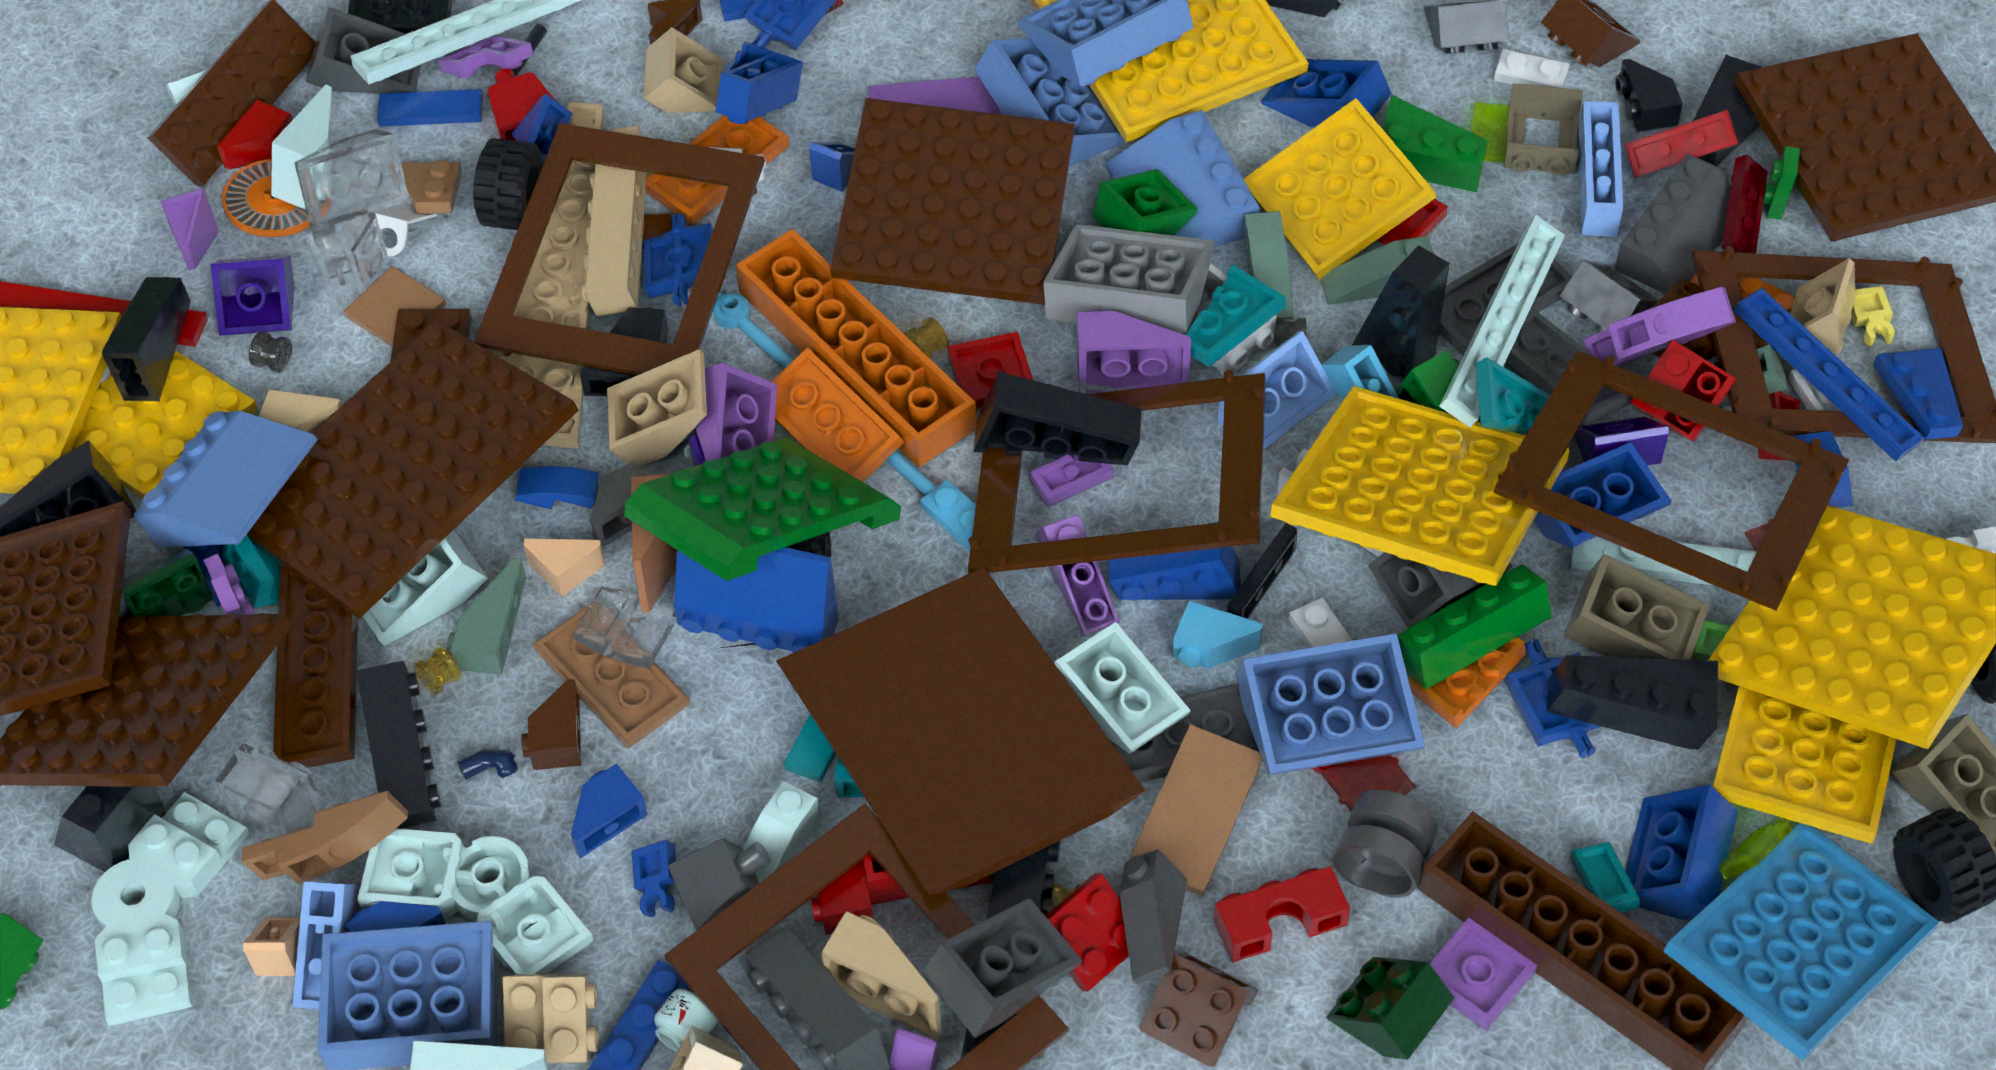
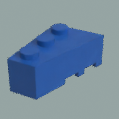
[715,41,803,124]
[1109,522,1241,601]

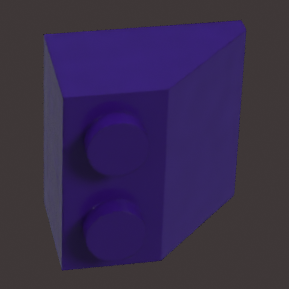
[210,255,294,336]

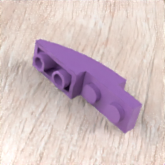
[1583,287,1736,367]

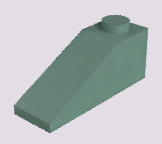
[1321,236,1434,305]
[447,558,526,674]

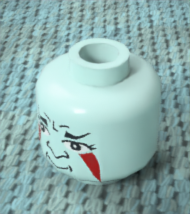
[654,989,717,1052]

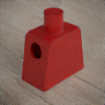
[487,68,556,141]

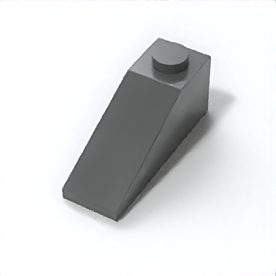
[1119,849,1187,985]

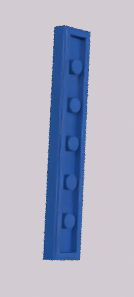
[1733,288,1925,462]

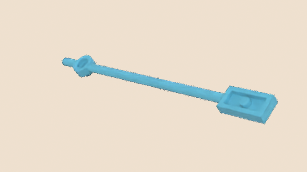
[713,292,976,552]

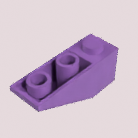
[1036,514,1119,635]

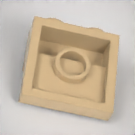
[503,972,599,1063]

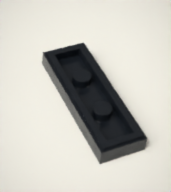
[1227,523,1298,619]

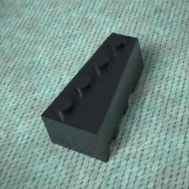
[1546,655,1718,750]

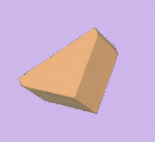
[523,538,605,597]
[243,917,300,976]

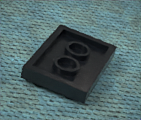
[348,0,452,34]

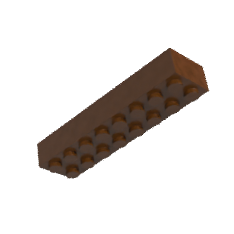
[1419,811,1748,1070]

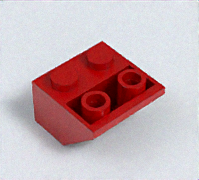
[1630,340,1737,442]

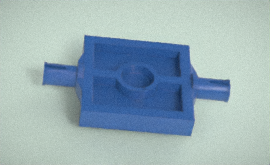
[744,0,836,51]
[644,213,713,306]
[1505,639,1601,758]

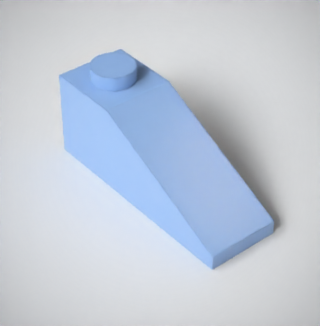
[293,881,358,1009]

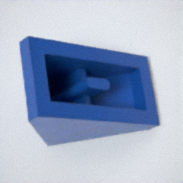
[512,94,573,164]
[809,142,855,192]

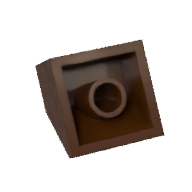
[1541,0,1641,67]

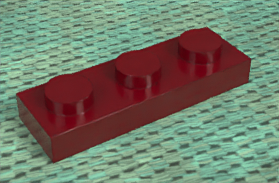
[1722,154,1768,253]

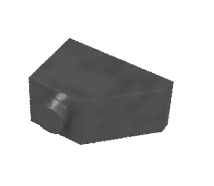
[590,461,647,548]

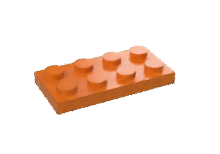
[646,115,790,226]
[771,347,904,482]

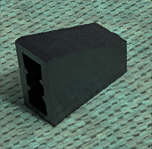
[580,307,668,397]

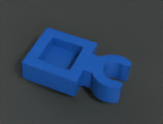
[632,840,676,917]

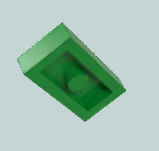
[1763,146,1800,220]

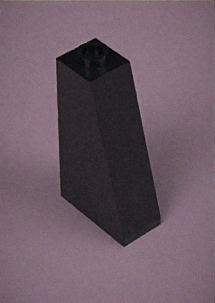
[1693,55,1762,167]
[102,277,191,401]

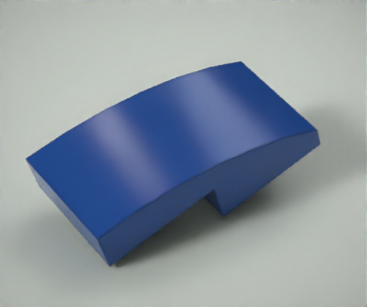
[515,466,599,509]

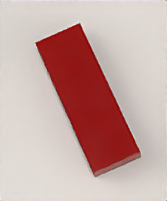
[1624,110,1739,178]

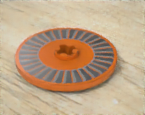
[222,159,329,237]

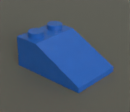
[1261,59,1392,128]

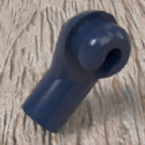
[457,749,518,780]

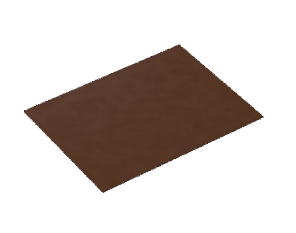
[776,567,1145,896]

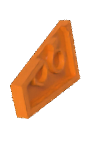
[1408,637,1526,729]

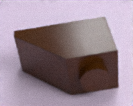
[521,679,582,770]

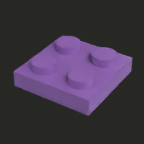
[1429,917,1537,1031]

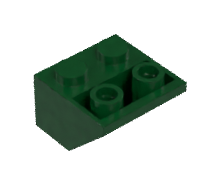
[121,548,213,617]
[1326,957,1455,1060]

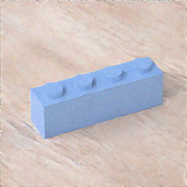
[1578,101,1623,237]

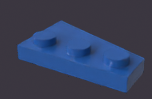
[1873,348,1963,440]

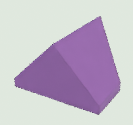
[160,188,219,271]

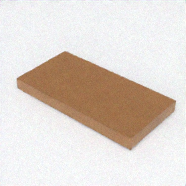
[533,601,690,749]
[1128,724,1263,896]

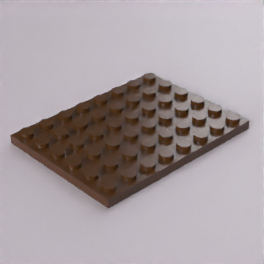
[247,320,579,619]

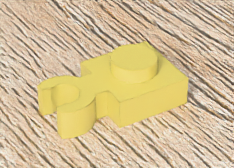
[1851,286,1895,347]

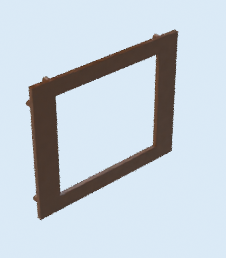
[474,123,765,375]
[1692,246,1996,443]
[1493,350,1849,611]
[968,370,1266,573]
[664,804,1069,1070]

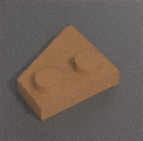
[393,160,462,214]

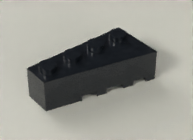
[1351,245,1450,379]
[973,371,1142,466]
[356,660,441,829]

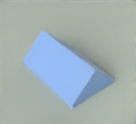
[1218,331,1336,450]

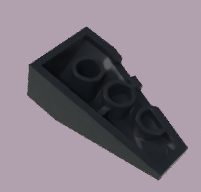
[0,440,137,537]

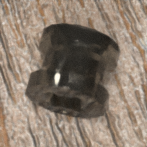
[1275,317,1307,349]
[249,331,292,373]

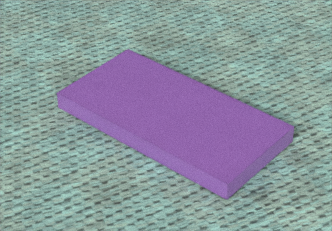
[868,76,1003,115]

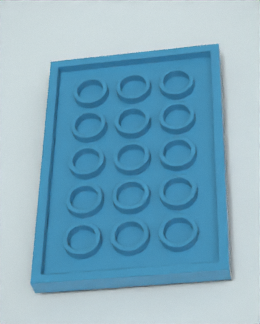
[1664,823,1939,1061]

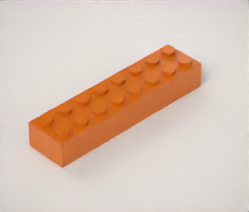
[736,229,976,468]

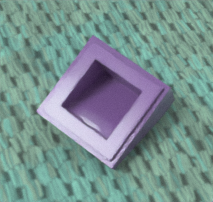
[889,1028,939,1070]

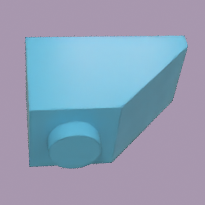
[1321,345,1399,400]
[1172,601,1263,669]

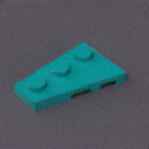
[1185,264,1286,367]
[1475,357,1550,434]

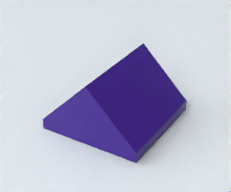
[1574,416,1669,466]

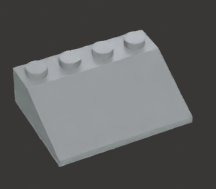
[1044,224,1215,335]

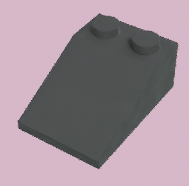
[306,7,421,94]
[922,898,1082,1037]

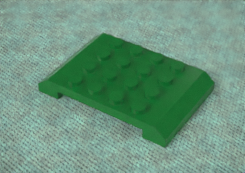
[624,437,901,581]

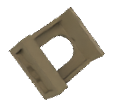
[1504,83,1583,175]

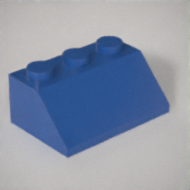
[1534,442,1671,548]
[1625,785,1738,920]

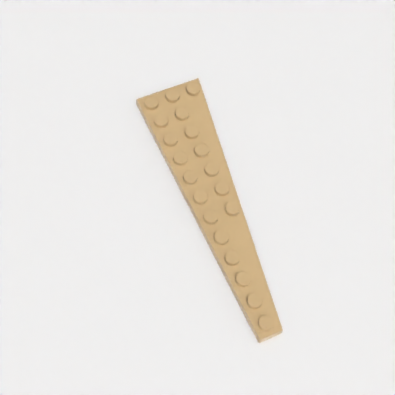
[492,101,604,449]

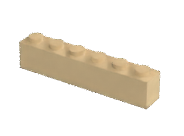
[581,125,647,316]

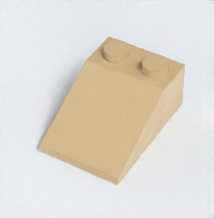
[607,349,707,467]
[822,911,941,1040]

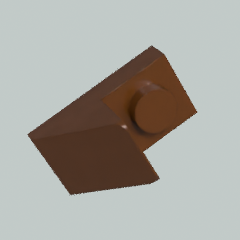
[648,0,703,45]

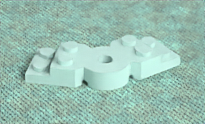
[91,792,250,1026]
[357,828,594,974]

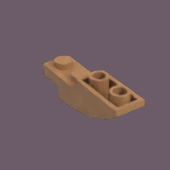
[241,791,408,884]

